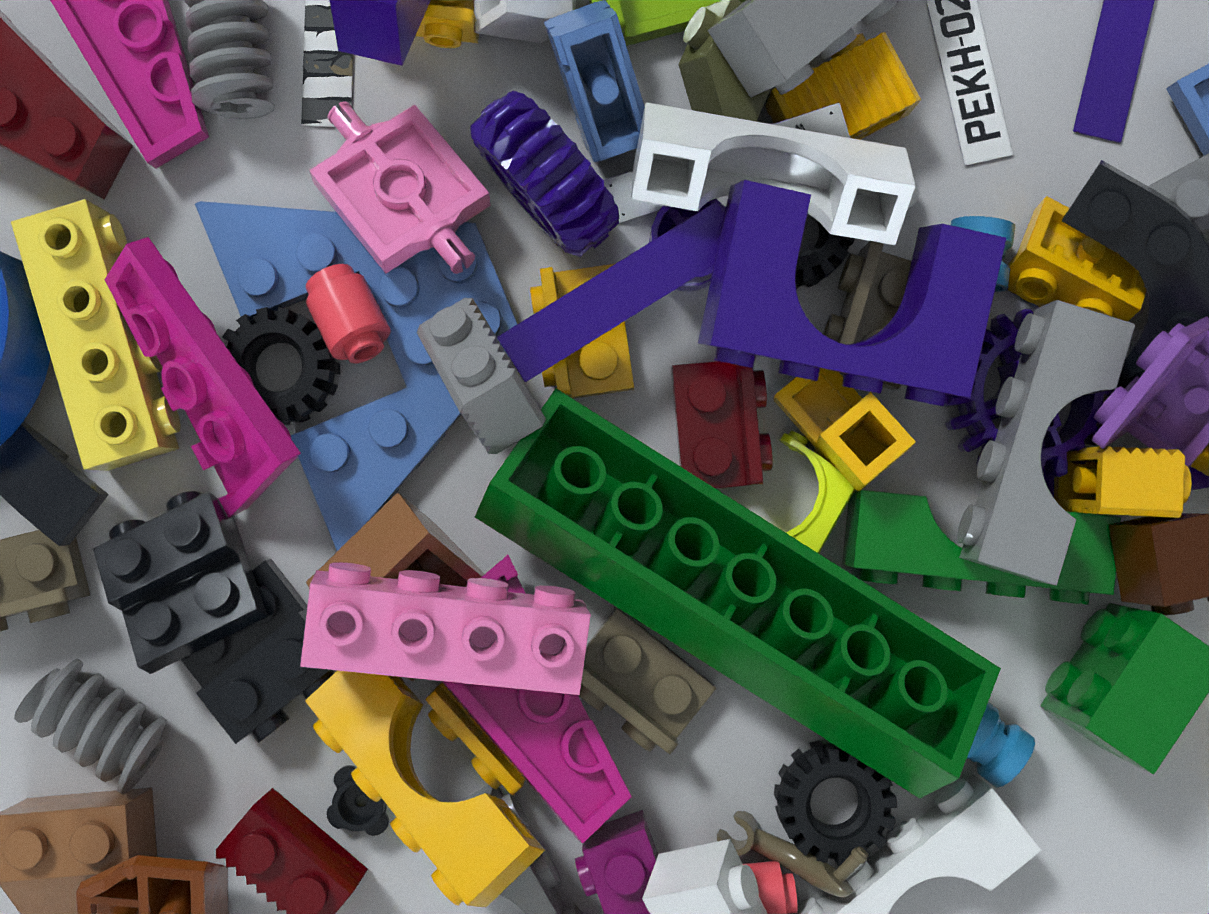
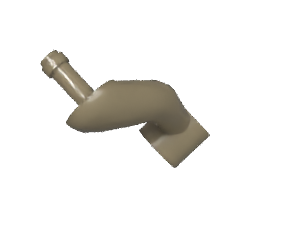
[717,811,869,898]

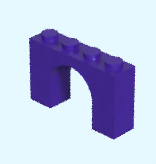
[698,180,1007,407]

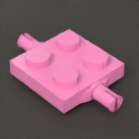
[309,101,491,274]

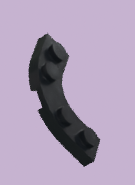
[1062,160,1209,389]

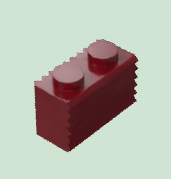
[216,788,368,914]

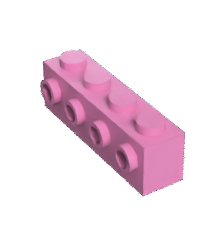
[300,563,591,695]

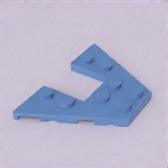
[195,201,517,551]

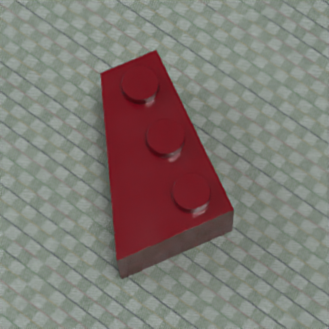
[0,10,133,200]

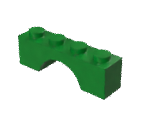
[842,490,1121,605]

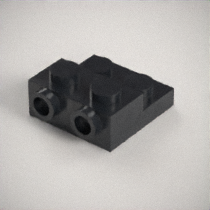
[93,491,267,674]
[181,559,335,744]

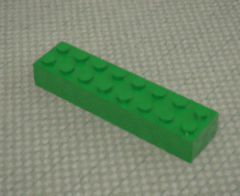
[474,388,1001,799]

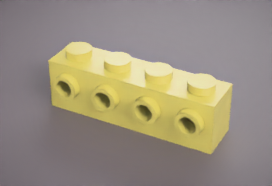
[11,199,181,471]

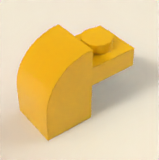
[773,368,916,491]

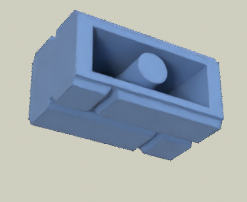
[544,0,645,162]

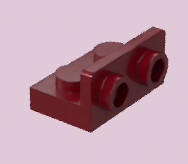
[671,361,773,488]

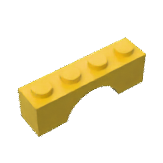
[305,670,545,908]

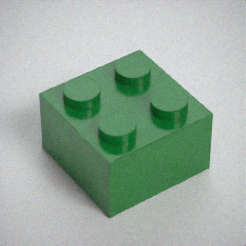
[1040,603,1209,775]

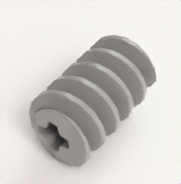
[185,0,275,119]
[14,658,167,795]

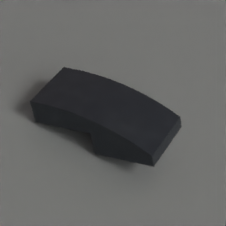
[0,421,109,546]

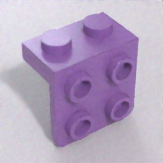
[1091,316,1209,468]

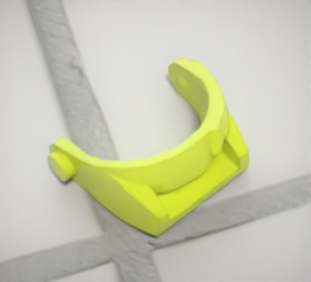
[779,430,855,554]

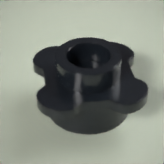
[326,765,389,836]

